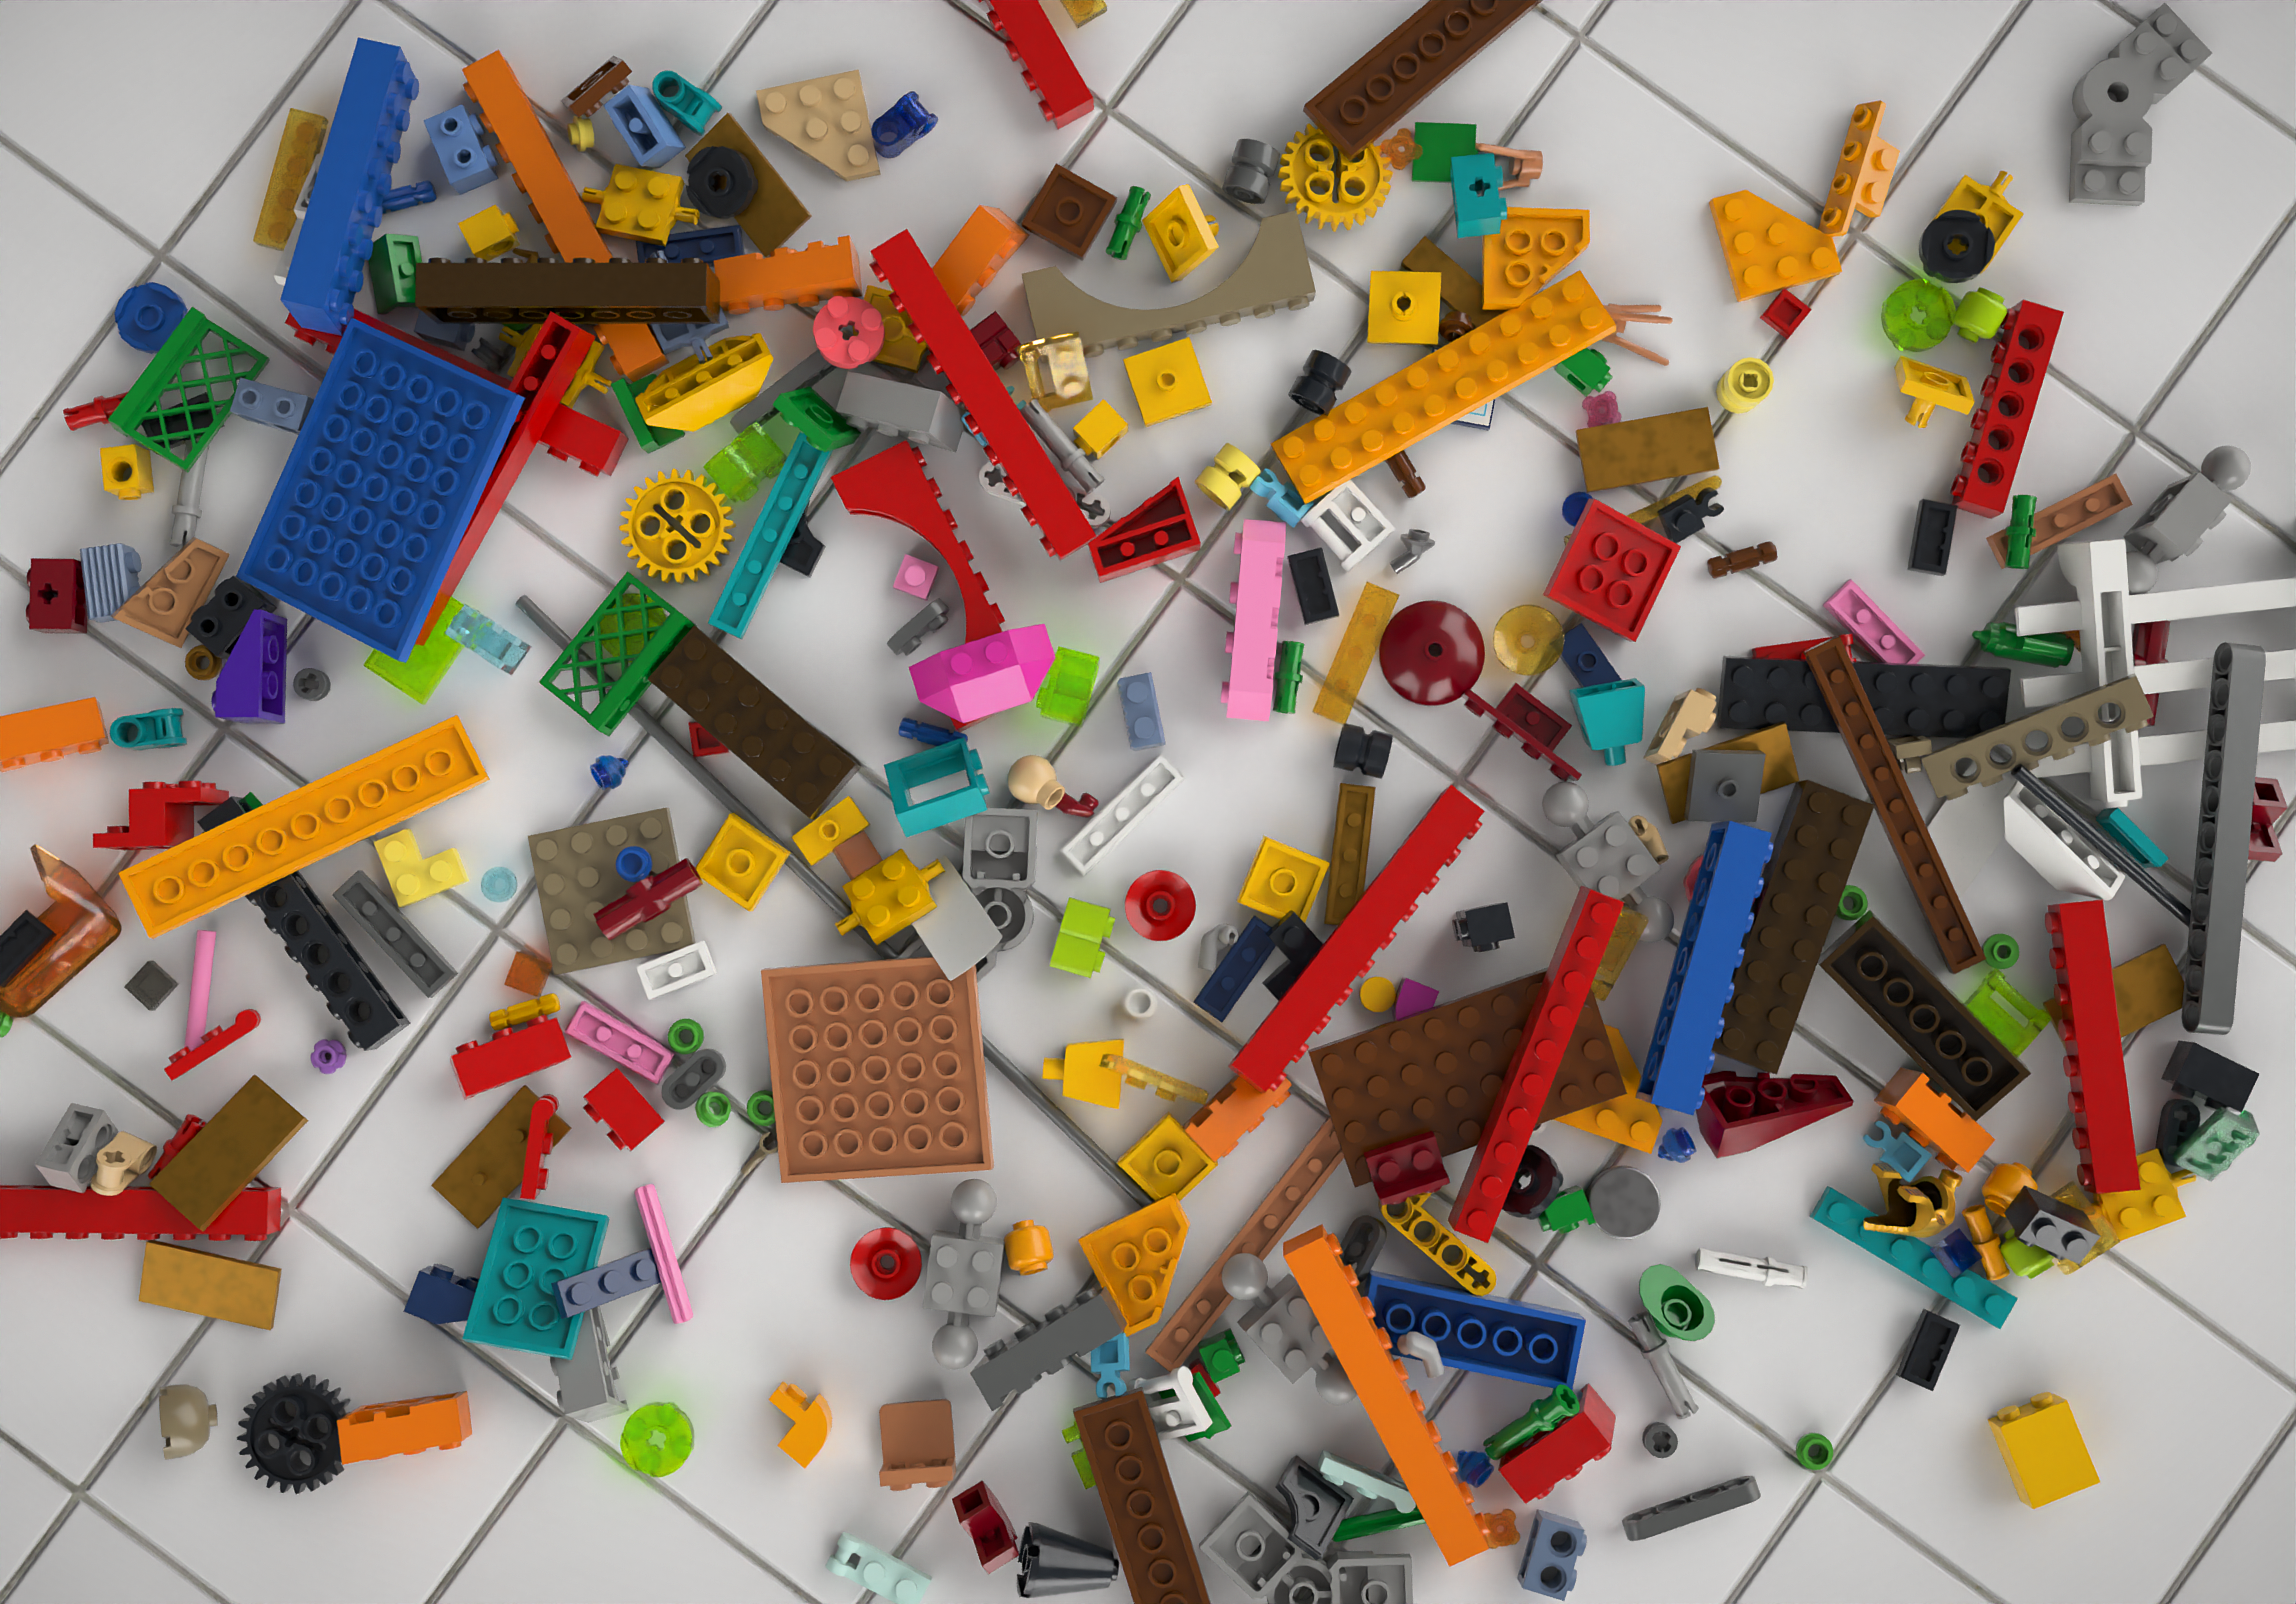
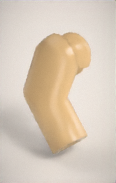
[1628,815,1669,865]

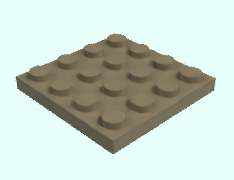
[528,807,696,975]

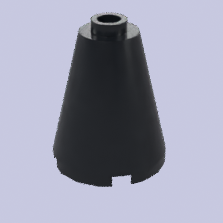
[1017,1522,1119,1598]

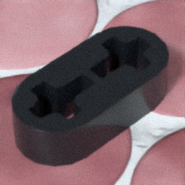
[2155,1099,2201,1167]

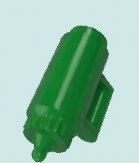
[1972,622,2074,668]

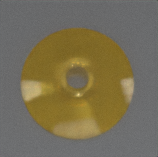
[1493,605,1564,676]

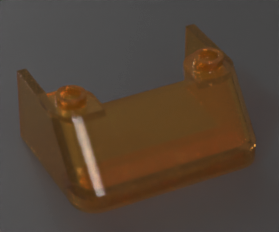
[0,844,122,1018]

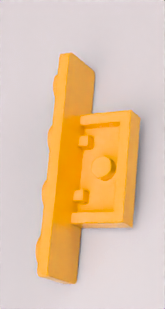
[1818,100,1900,237]

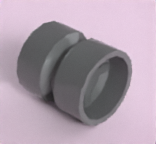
[1222,139,1280,204]

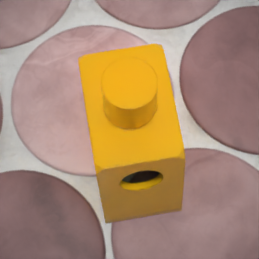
[1042,1038,1124,1109]

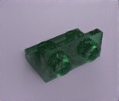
[2172,1106,2260,1182]

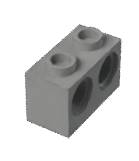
[35,1103,118,1193]

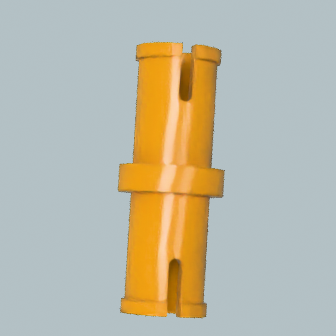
[1962,1204,2010,1280]

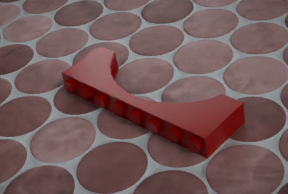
[831,439,1005,732]

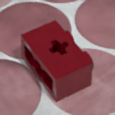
[26,558,88,634]

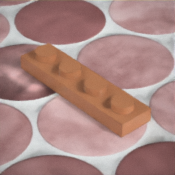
[1986,474,2133,569]

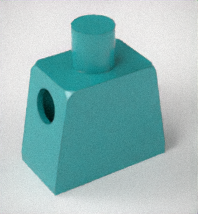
[1569,678,1645,766]

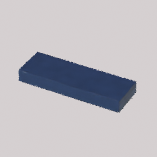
[636,225,745,267]
[1193,915,1276,1023]

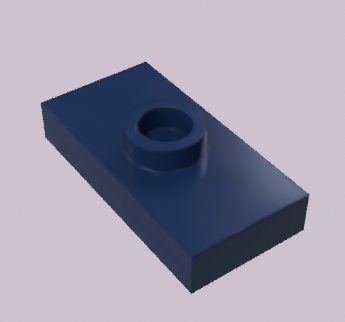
[1551,623,1622,688]

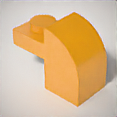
[768,1382,832,1469]

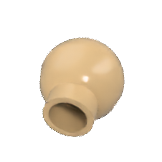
[1008,755,1065,810]

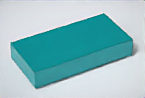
[2095,807,2169,868]

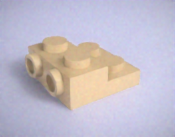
[1643,688,1717,765]

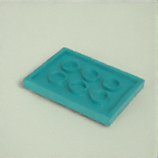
[462,1197,610,1360]

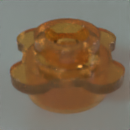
[1381,128,1423,170]
[1484,1509,1520,1549]

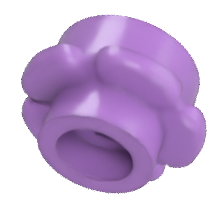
[310,1039,347,1074]

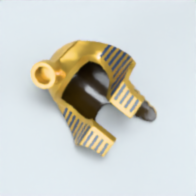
[1863,1163,1963,1238]

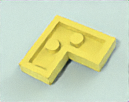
[374,829,469,908]

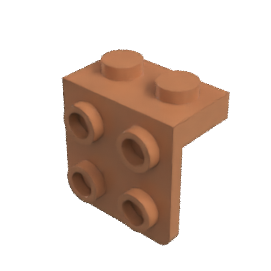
[879,1399,957,1491]

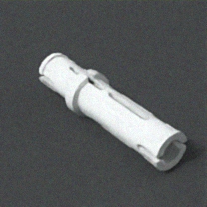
[1695,1247,1808,1289]

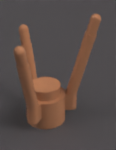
[1475,143,1543,195]
[1602,303,1673,366]

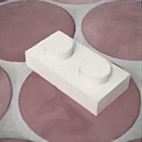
[636,941,717,1000]

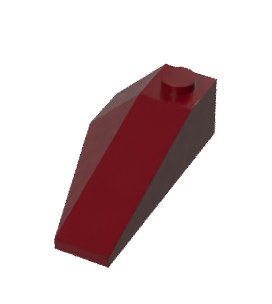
[1696,1071,1854,1159]

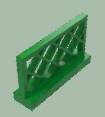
[108,307,270,473]
[539,571,697,737]

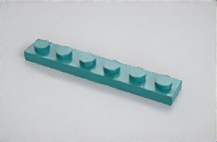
[708,432,833,640]
[1810,1186,2018,1329]

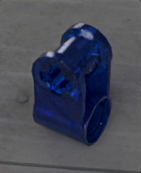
[871,91,938,158]

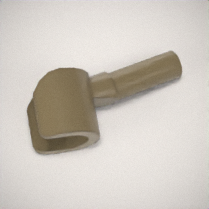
[740,1132,778,1176]

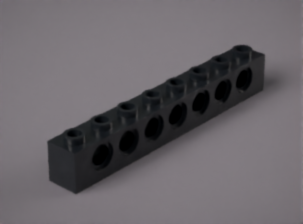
[197,796,411,1051]

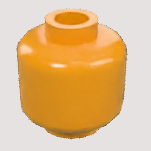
[1982,1162,2038,1217]
[1004,1220,1054,1276]

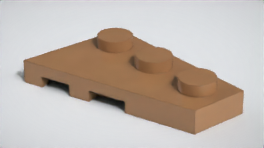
[111,537,230,648]

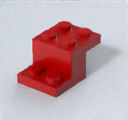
[93,781,229,850]

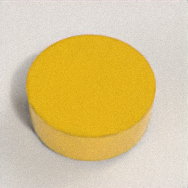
[1359,977,1396,1012]

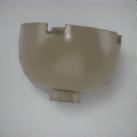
[159,1385,218,1460]

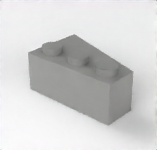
[836,371,966,453]
[550,1306,629,1423]

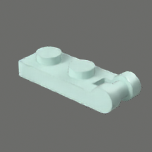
[1318,1450,1416,1513]
[825,1532,932,1604]

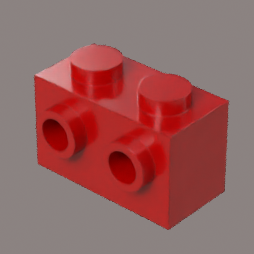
[583,1068,665,1152]

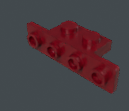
[1461,683,1582,782]

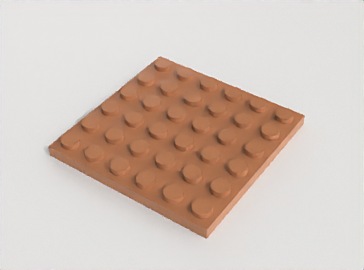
[761,956,994,1183]

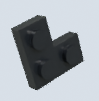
[1262,910,1323,1001]

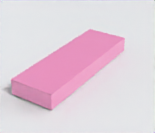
[1823,579,1925,664]
[565,1001,676,1084]

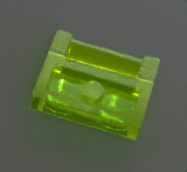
[1964,969,2051,1057]

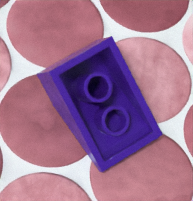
[211,610,287,724]

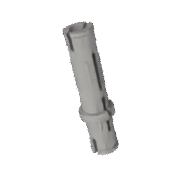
[1020,399,1105,494]
[170,440,209,548]
[1628,1311,1699,1419]

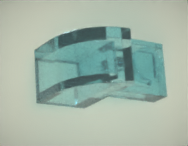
[445,604,532,675]

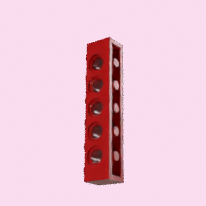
[1950,299,2064,519]

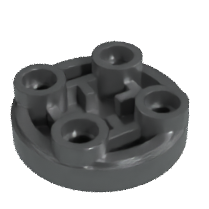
[1586,1166,1661,1239]

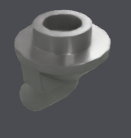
[1390,529,1435,574]

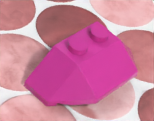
[909,624,1056,723]

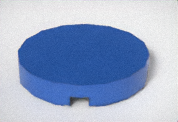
[114,282,188,354]

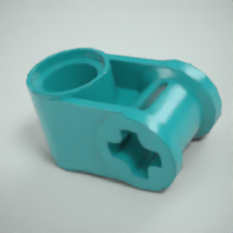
[652,70,722,136]
[110,708,187,750]

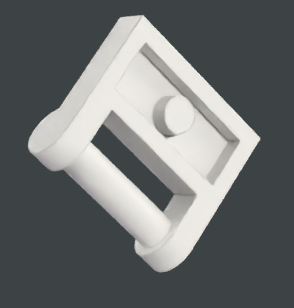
[1300,479,1395,572]
[1127,1366,1213,1441]

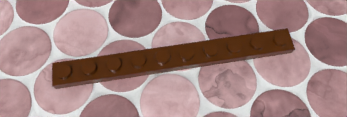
[1803,636,1986,974]

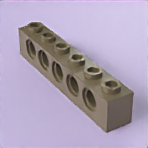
[1921,673,2154,800]

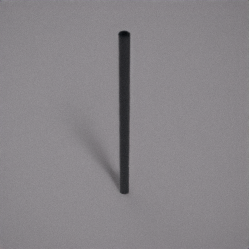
[2011,764,2191,928]

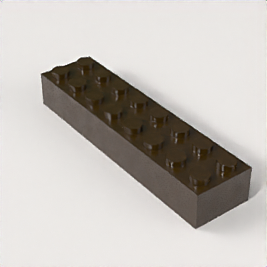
[415,257,720,324]
[1711,780,1875,1075]

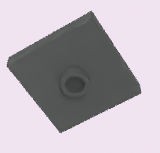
[1684,749,1766,822]

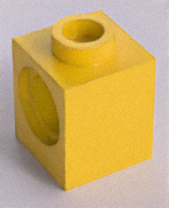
[458,204,520,262]
[1073,399,1128,460]
[100,444,154,500]

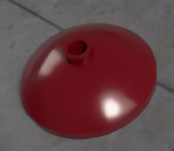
[1379,600,1485,706]

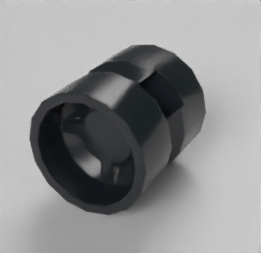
[1288,350,1352,416]
[1333,723,1393,779]

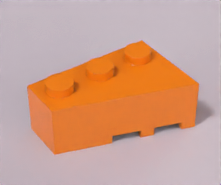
[932,205,1030,316]
[1874,1067,1995,1173]
[1184,1074,1292,1162]
[337,1391,472,1465]

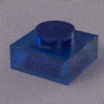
[1930,1228,1983,1279]

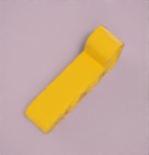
[1378,1193,1497,1296]

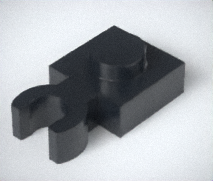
[1657,487,1724,544]

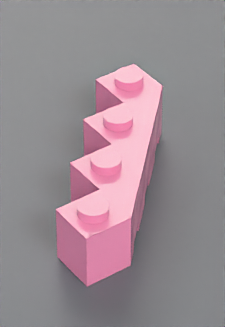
[1221,519,1286,721]

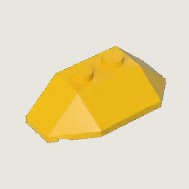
[635,333,774,432]

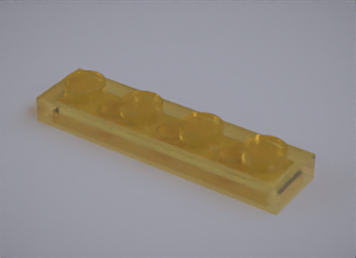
[253,108,329,251]
[1312,582,1399,725]

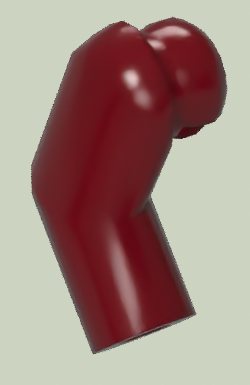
[1055,792,1099,818]

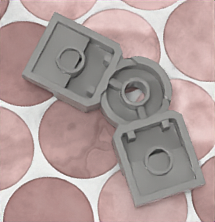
[2069,3,2212,206]
[897,808,1038,983]
[1199,1491,1413,1604]

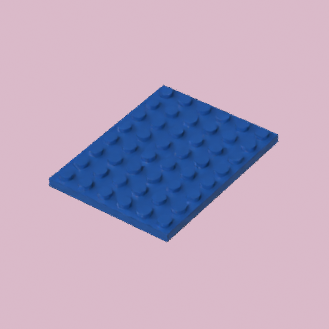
[236,318,525,663]

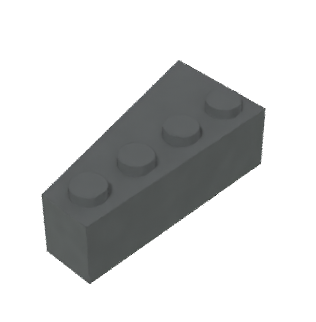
[970,1286,1127,1411]

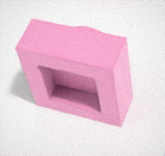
[893,554,940,601]

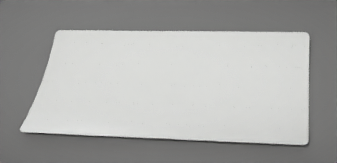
[1927,760,2015,900]
[911,855,1002,981]

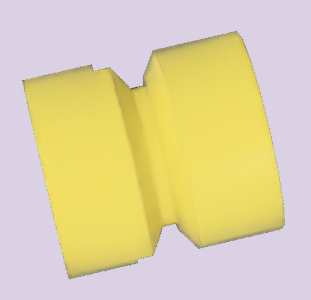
[1716,357,1774,414]
[1195,443,1261,511]

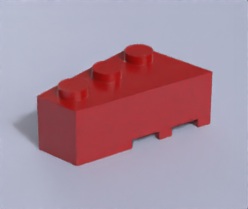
[1088,476,1201,583]
[450,1014,572,1100]
[1498,1383,1616,1504]

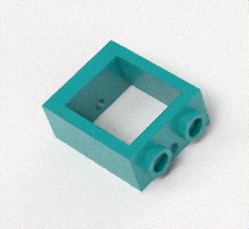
[884,737,990,838]

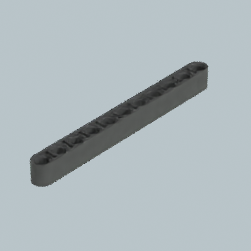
[2181,642,2266,1035]

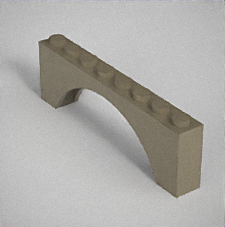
[1021,210,1316,366]

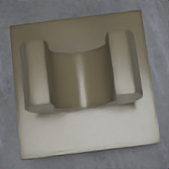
[1887,736,1932,774]

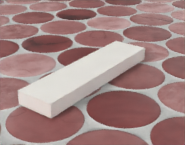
[1059,753,1185,876]

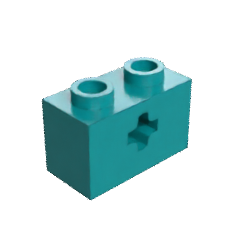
[1450,153,1507,238]

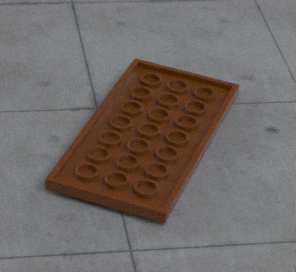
[1307,967,1627,1188]

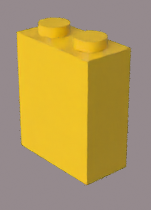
[1988,1392,2100,1509]

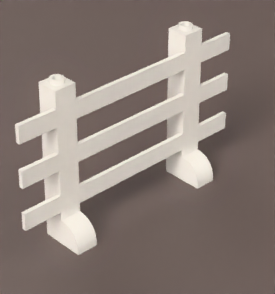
[2015,539,2296,807]

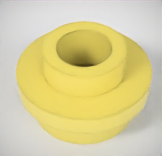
[567,116,594,152]

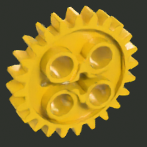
[1278,123,1393,232]
[619,468,736,584]

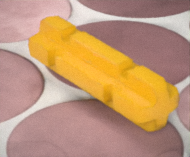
[489,993,560,1031]

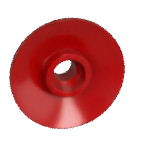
[1125,870,1196,941]
[850,1227,922,1300]

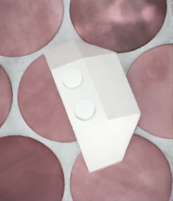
[2004,780,2126,901]

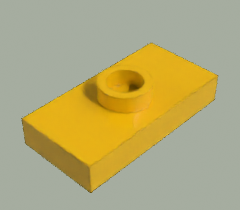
[791,796,870,866]

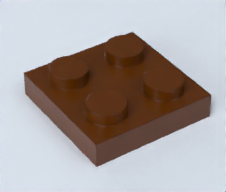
[561,56,632,118]
[1022,163,1117,261]

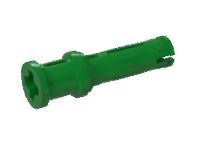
[1483,1384,1580,1460]

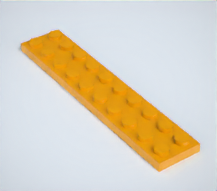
[1270,270,1616,505]
[118,715,490,939]

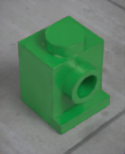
[1555,348,1613,397]
[1537,1185,1596,1234]
[1198,1328,1246,1384]

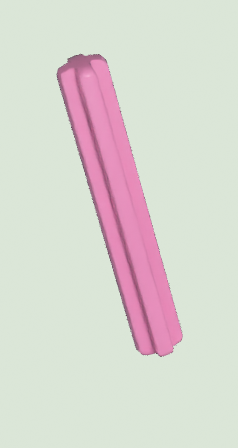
[634,1184,693,1324]

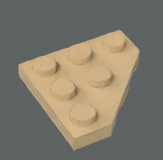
[756,70,881,181]

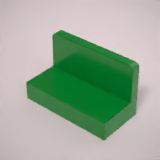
[368,234,422,315]
[611,373,685,454]

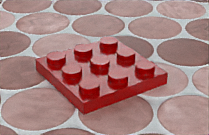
[1543,499,1681,642]

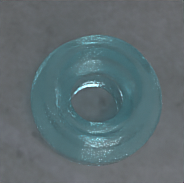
[481,867,518,902]

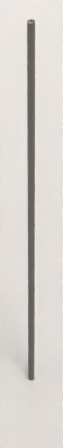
[515,595,1154,1207]

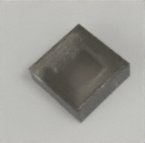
[124,960,179,1011]

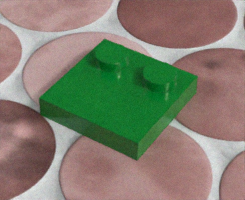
[772,387,861,452]

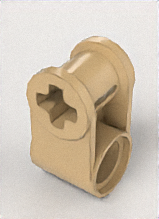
[91,1131,157,1196]

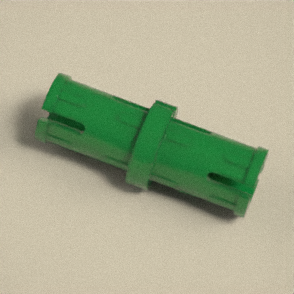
[1105,186,1151,260]
[2005,495,2037,569]
[1273,641,1305,714]

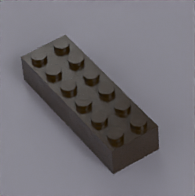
[648,625,861,820]
[1818,910,2031,1122]

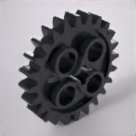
[237,1373,351,1494]

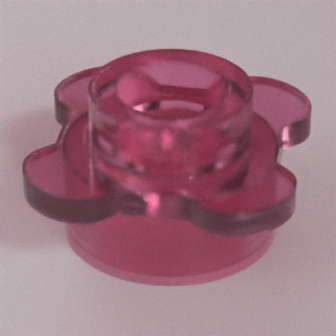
[1582,391,1622,427]

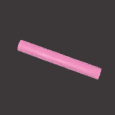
[184,930,216,1051]

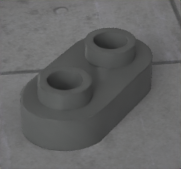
[887,598,950,656]
[661,1049,726,1110]
[1339,1215,1387,1284]

